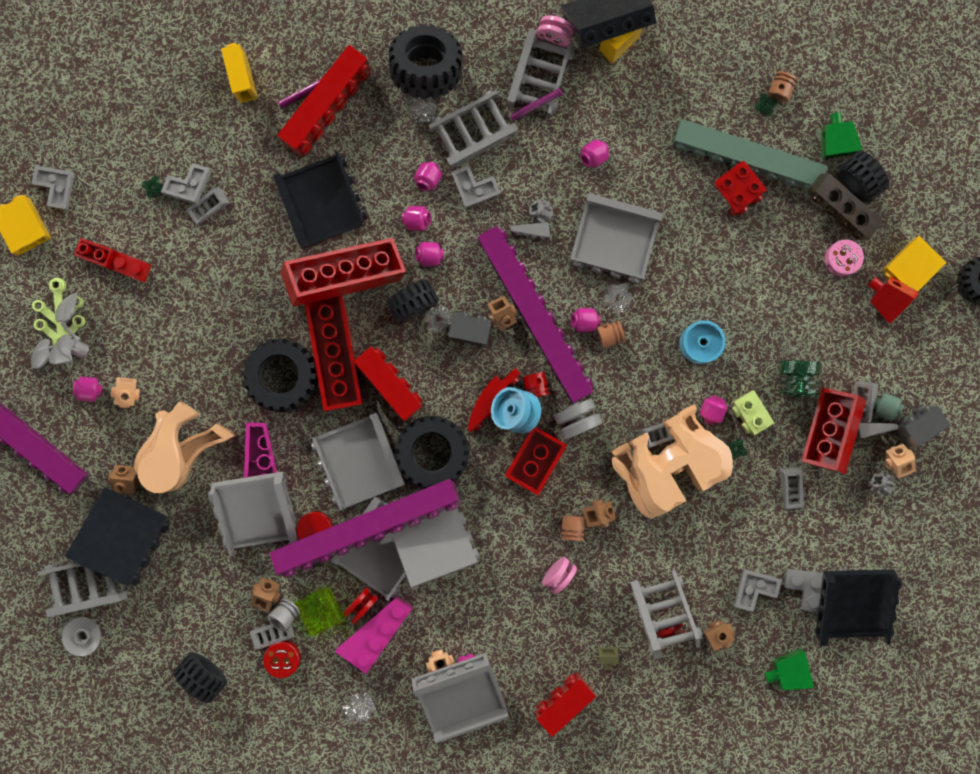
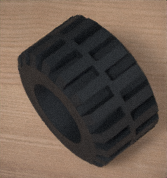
[838,151,890,203]
[957,257,980,305]
[386,279,439,324]
[173,652,227,703]

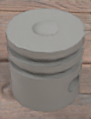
[267,598,300,632]

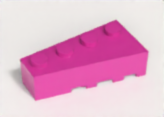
[244,423,277,478]
[335,596,413,674]

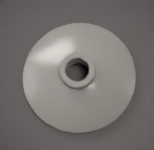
[62,617,101,656]

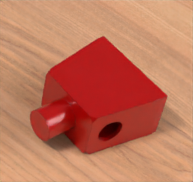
[868,277,919,324]

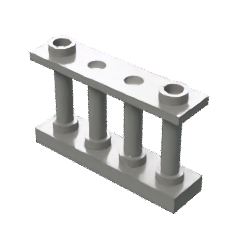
[507,28,575,118]
[429,90,518,169]
[38,563,128,617]
[631,570,703,660]

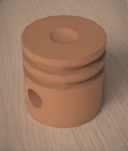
[767,71,797,103]
[596,320,625,349]
[561,515,585,541]

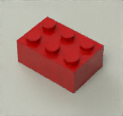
[504,427,567,495]
[535,672,596,737]

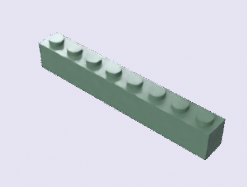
[672,119,827,191]

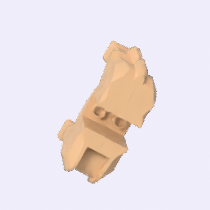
[610,404,733,519]

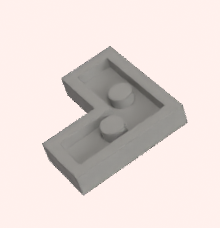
[161,163,212,205]
[31,165,75,210]
[451,165,501,209]
[784,568,823,612]
[733,569,782,612]

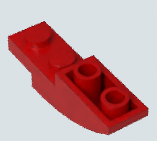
[73,237,152,283]
[467,368,521,432]

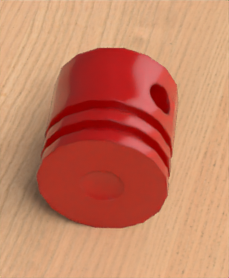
[522,372,550,397]

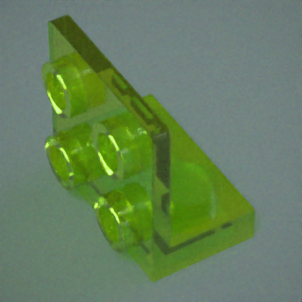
[294,585,346,637]

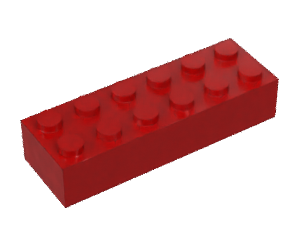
[277,45,371,157]
[280,238,406,307]
[304,295,364,412]

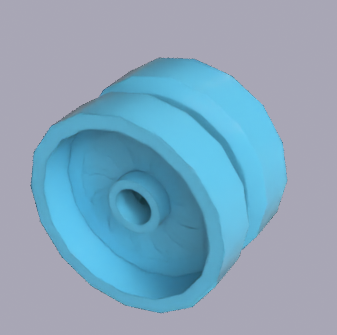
[679,320,725,364]
[491,387,541,434]

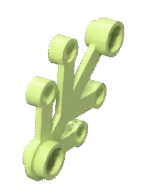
[32,278,86,346]

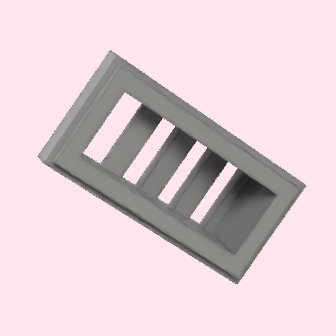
[186,187,230,225]
[510,222,550,240]
[854,381,879,423]
[638,423,674,448]
[856,423,899,438]
[780,467,804,510]
[250,624,295,650]

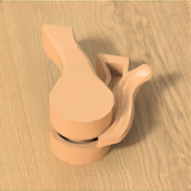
[134,402,237,493]

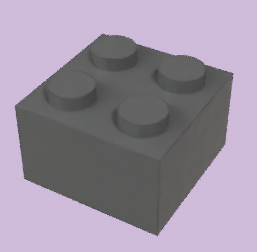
[448,311,491,347]
[895,405,951,447]

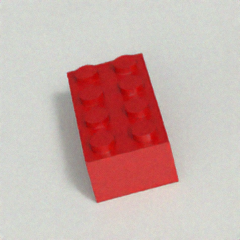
[354,346,423,421]
[801,387,866,474]

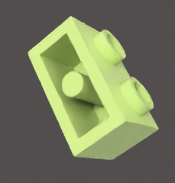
[731,390,774,435]

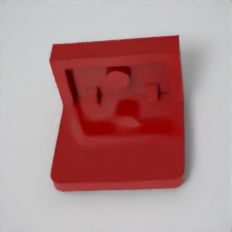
[714,161,767,217]

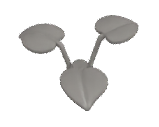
[31,293,89,369]

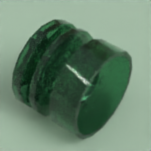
[779,360,821,398]

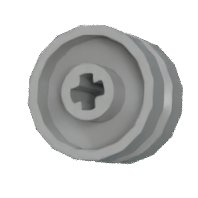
[553,398,603,440]

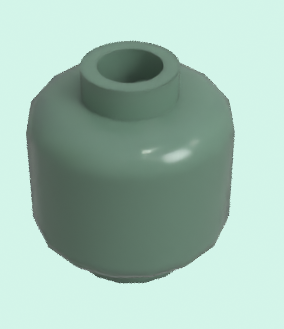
[874,393,904,421]

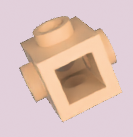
[111,377,140,408]
[884,444,916,478]
[426,649,455,673]

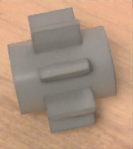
[529,199,553,223]
[869,471,896,497]

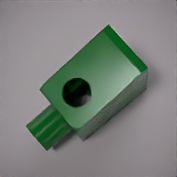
[822,112,863,160]
[764,648,814,690]

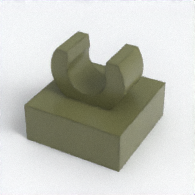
[598,647,619,671]

